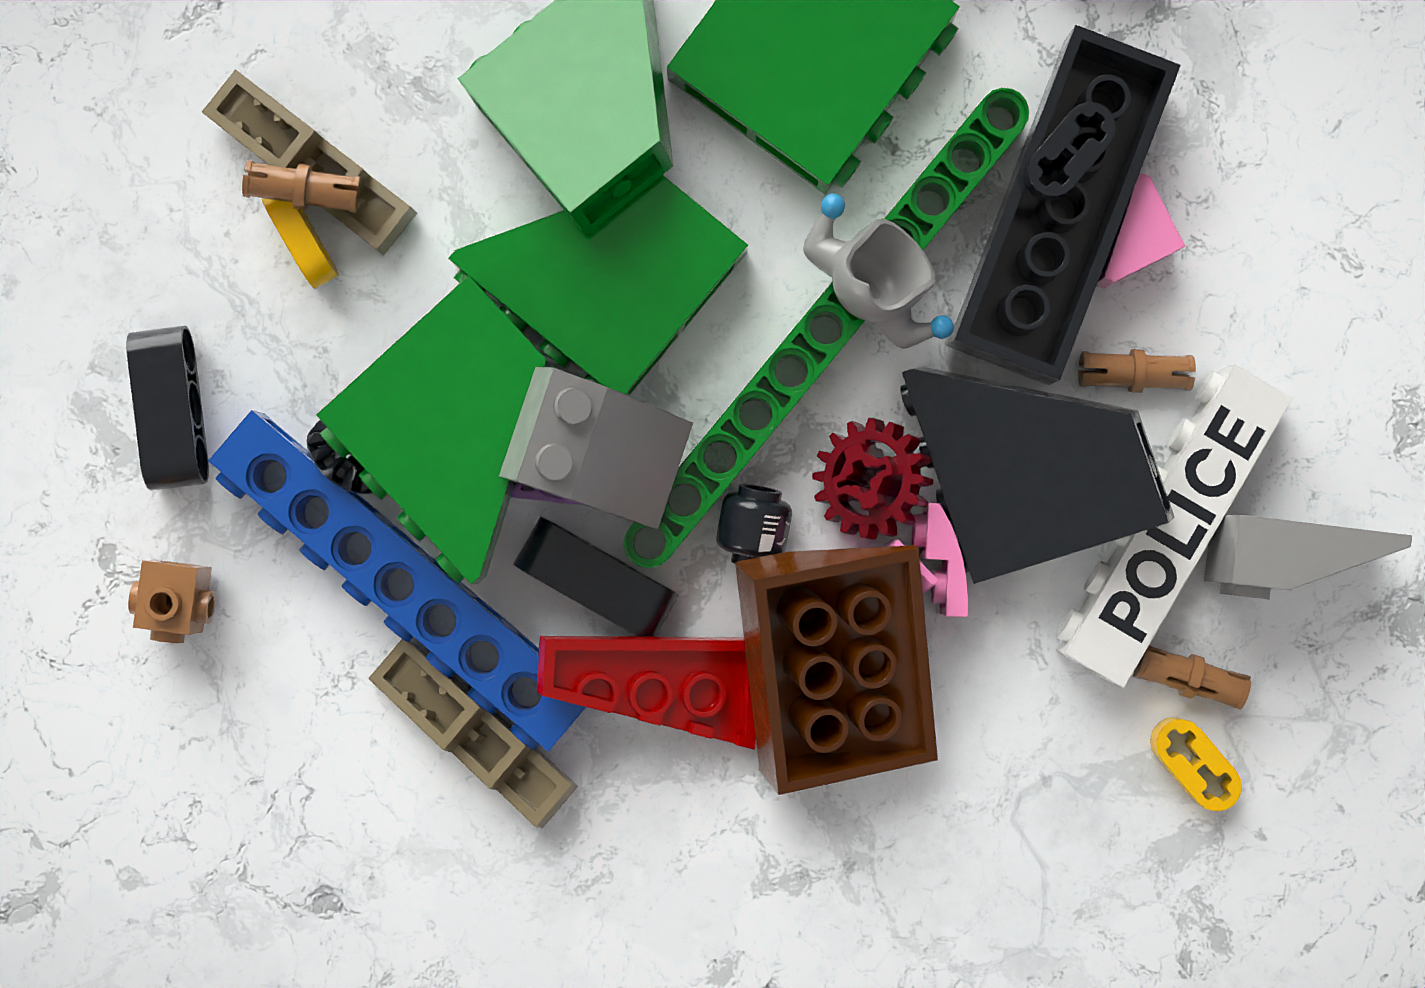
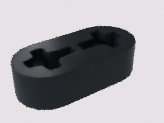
[1023,102,1116,201]

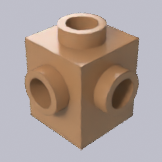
[128,560,215,643]

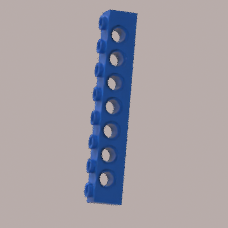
[208,410,586,752]

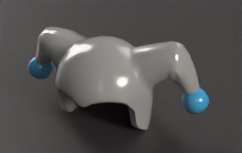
[803,193,954,349]

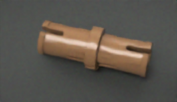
[242,161,361,213]
[1078,349,1196,393]
[1133,645,1251,709]

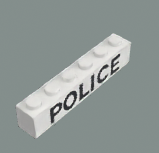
[1056,364,1293,688]

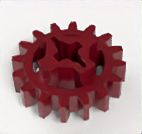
[812,418,934,540]

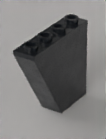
[900,367,1175,584]

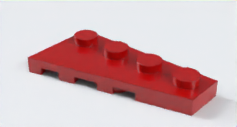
[537,636,756,750]

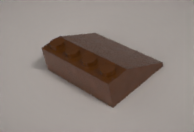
[735,545,938,795]

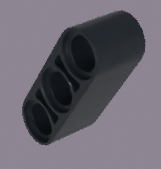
[126,325,209,491]
[513,516,679,637]

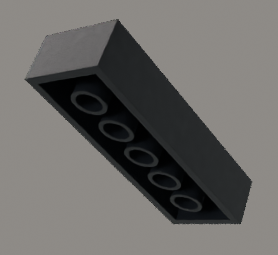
[947,25,1181,385]

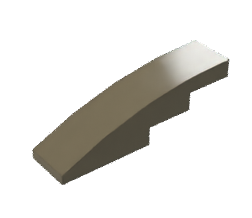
[202,69,417,256]
[368,639,578,829]

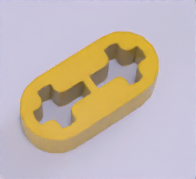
[262,198,339,289]
[1150,717,1242,811]

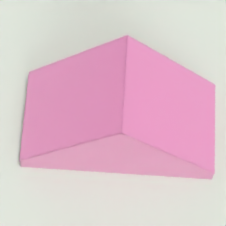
[1097,173,1185,288]

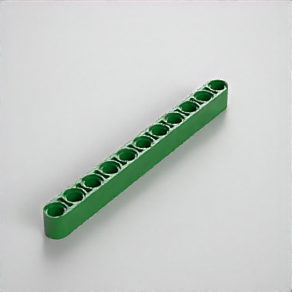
[624,88,1029,568]

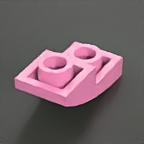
[912,503,968,617]

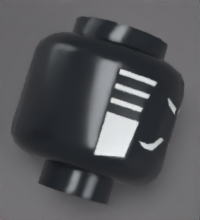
[716,484,792,564]

